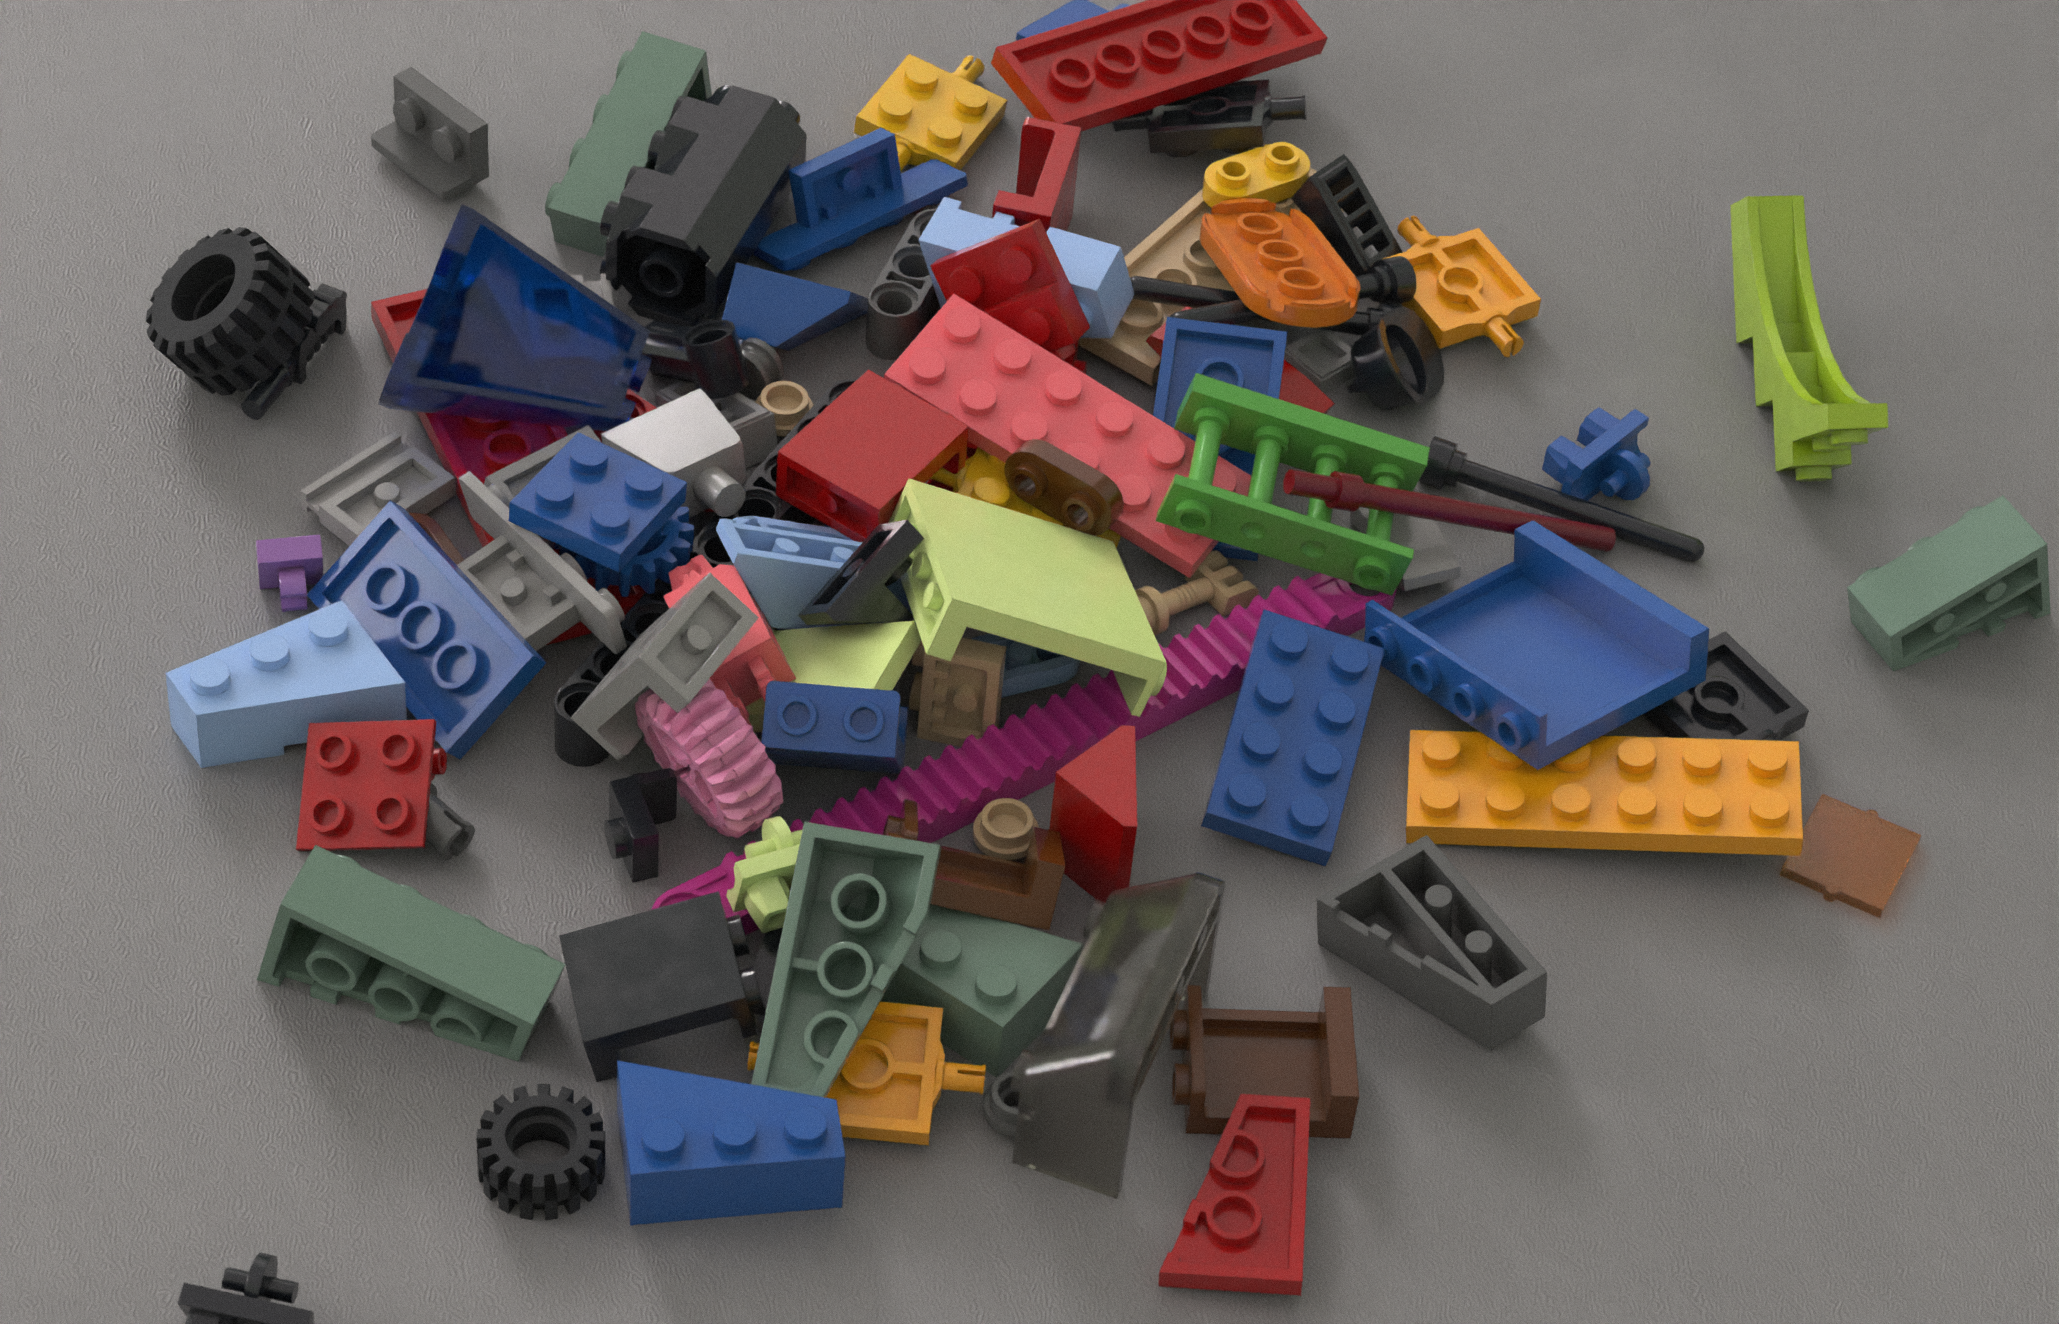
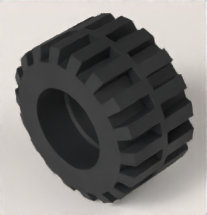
[146,227,314,395]

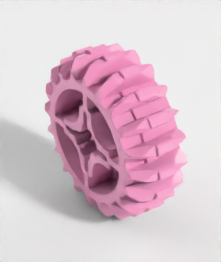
[635,678,783,839]

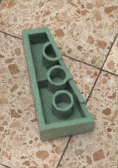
[257,845,565,1062]

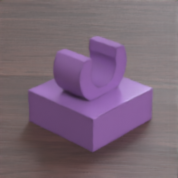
[256,534,323,612]

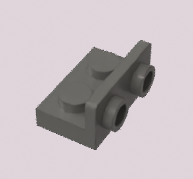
[371,67,489,200]

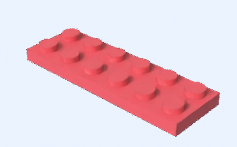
[884,294,1251,578]

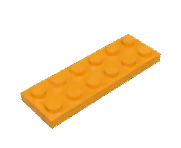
[1406,730,1803,856]

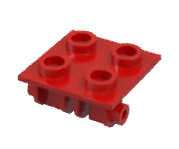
[296,719,447,851]

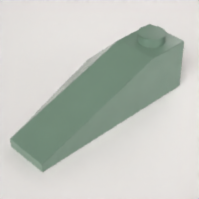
[751,822,942,1098]

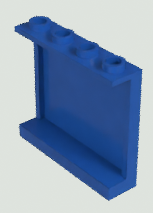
[1364,520,1709,770]

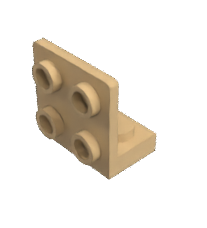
[909,637,1006,747]

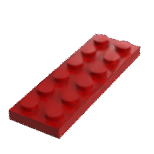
[991,0,1328,132]

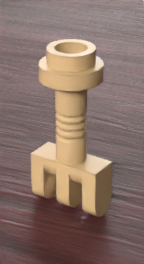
[1135,550,1259,636]

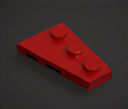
[1158,1094,1310,1296]

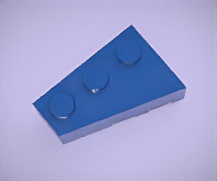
[617,1060,845,1225]

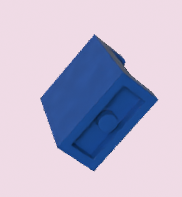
[761,681,909,774]

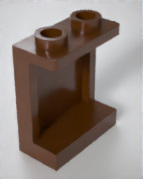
[883,799,1065,930]
[1169,985,1359,1139]

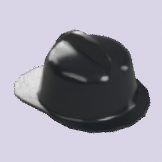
[1347,306,1444,410]

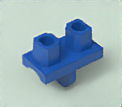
[1542,407,1651,501]

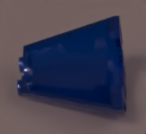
[378,204,652,431]

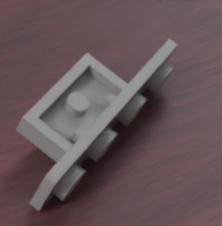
[457,471,627,654]

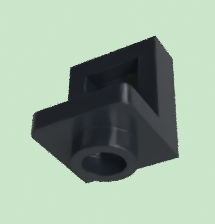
[604,768,677,883]

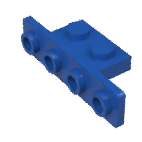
[754,128,968,271]

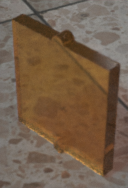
[1780,794,1921,918]

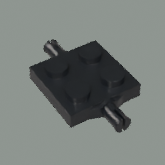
[1113,79,1307,157]
[1644,632,1809,762]

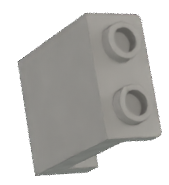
[571,573,759,760]

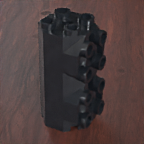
[600,85,807,327]

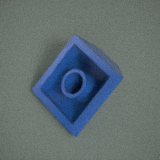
[722,262,868,351]

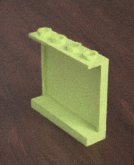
[888,478,1167,717]

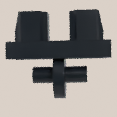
[177,1253,314,1324]

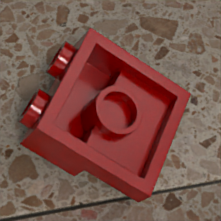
[930,219,1090,360]

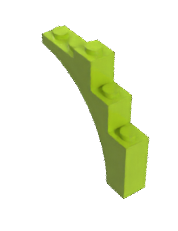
[1730,195,1889,482]

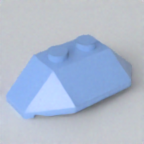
[716,516,913,630]

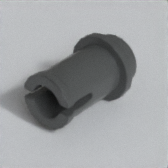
[426,783,475,860]

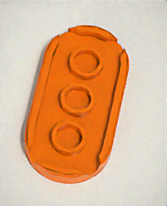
[1199,198,1360,328]

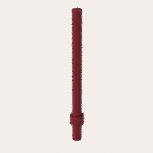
[1283,469,1616,552]

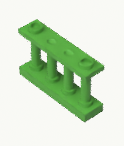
[1156,373,1430,596]

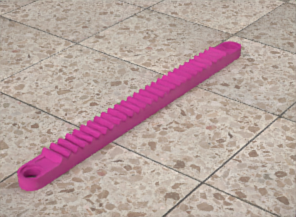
[652,573,1397,935]

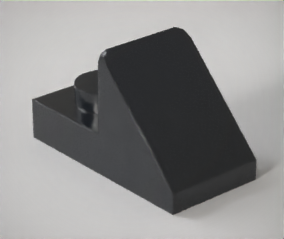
[798,520,924,625]

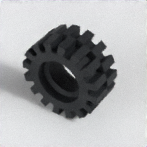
[477,1084,605,1221]

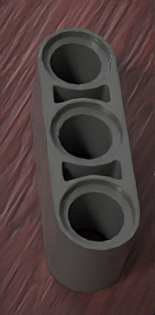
[865,208,939,361]

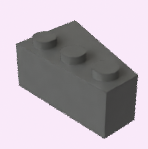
[1317,835,1547,1050]

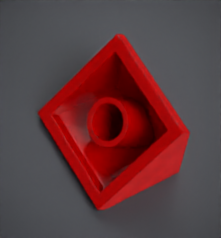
[1049,725,1137,913]

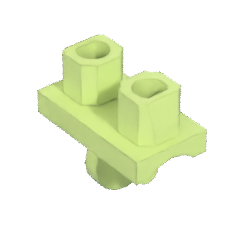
[726,816,803,933]

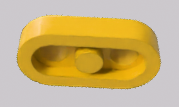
[1202,142,1310,208]

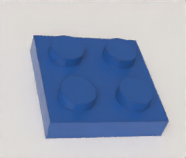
[508,432,687,573]

